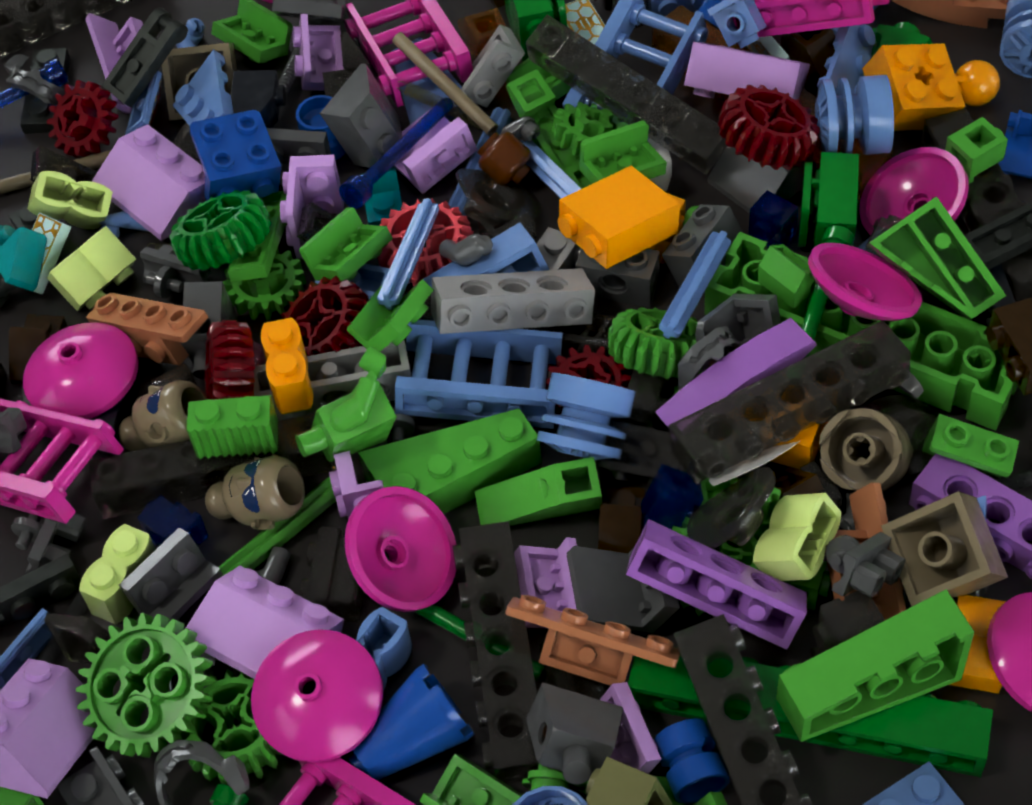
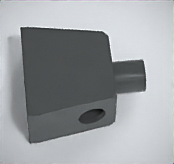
[182,281,237,379]
[527,682,623,784]

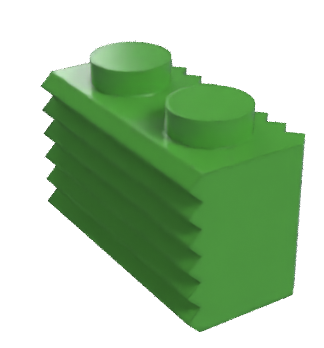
[187,395,278,460]

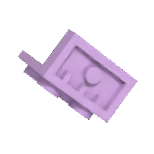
[390,108,478,194]
[280,154,344,259]

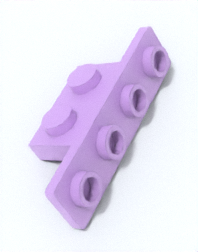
[85,13,143,114]

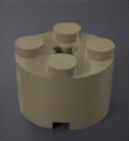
[819,408,914,492]

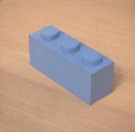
[423,222,549,295]

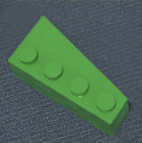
[358,408,542,514]
[776,589,974,742]

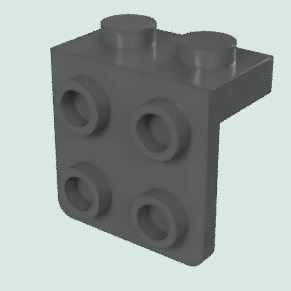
[695,293,781,373]
[567,546,680,633]

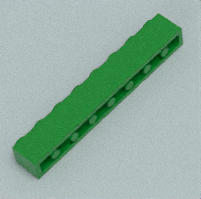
[628,647,993,777]

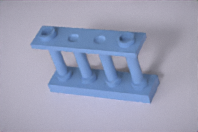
[562,0,708,140]
[395,320,563,429]

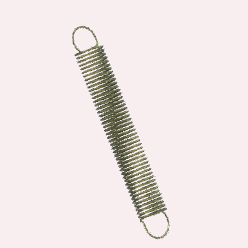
[397,81,480,129]

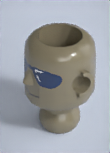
[117,380,208,453]
[205,454,305,530]

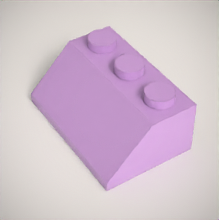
[684,42,810,100]
[92,124,206,241]
[186,566,344,679]
[0,658,96,799]

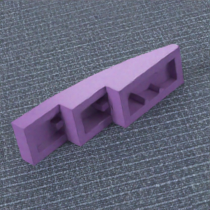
[655,318,817,443]

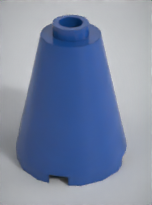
[348,664,475,781]

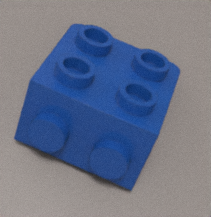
[190,110,281,201]

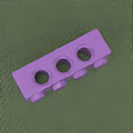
[909,454,1032,580]
[626,519,807,650]

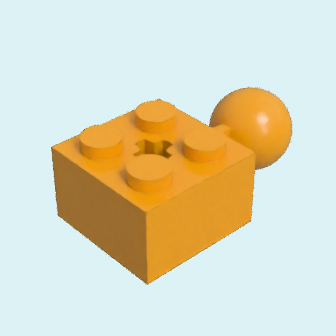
[862,43,1000,131]

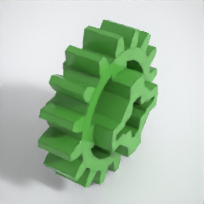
[551,102,629,156]
[223,248,306,320]

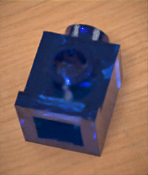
[747,190,799,250]
[641,464,704,530]
[137,495,209,547]

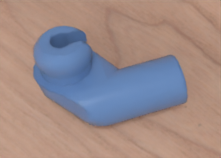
[176,18,205,48]
[99,211,149,238]

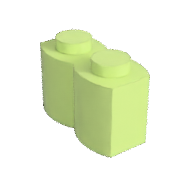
[27,171,113,229]
[47,226,136,312]
[753,492,841,581]
[79,524,156,625]

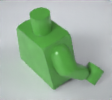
[295,347,397,462]

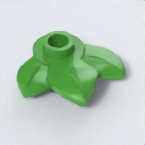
[522,764,588,795]

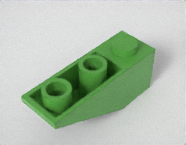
[474,457,602,531]

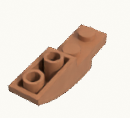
[891,0,1008,28]

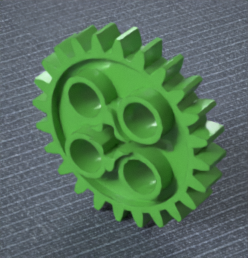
[76,613,215,758]

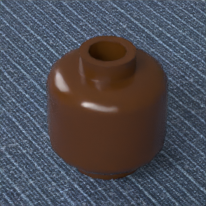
[477,132,532,186]

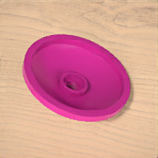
[859,147,969,236]
[808,243,922,321]
[23,322,139,419]
[345,486,458,612]
[987,592,1032,712]
[251,629,383,763]

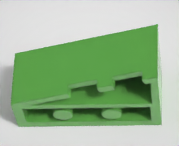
[865,196,1006,319]

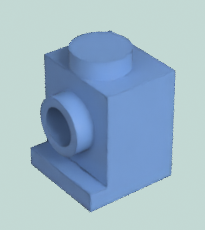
[707,0,767,49]

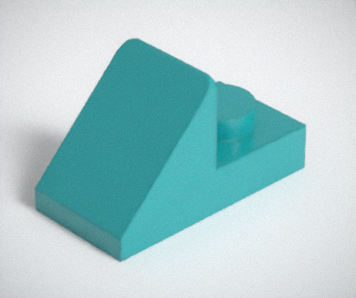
[360,168,402,226]
[0,225,47,292]

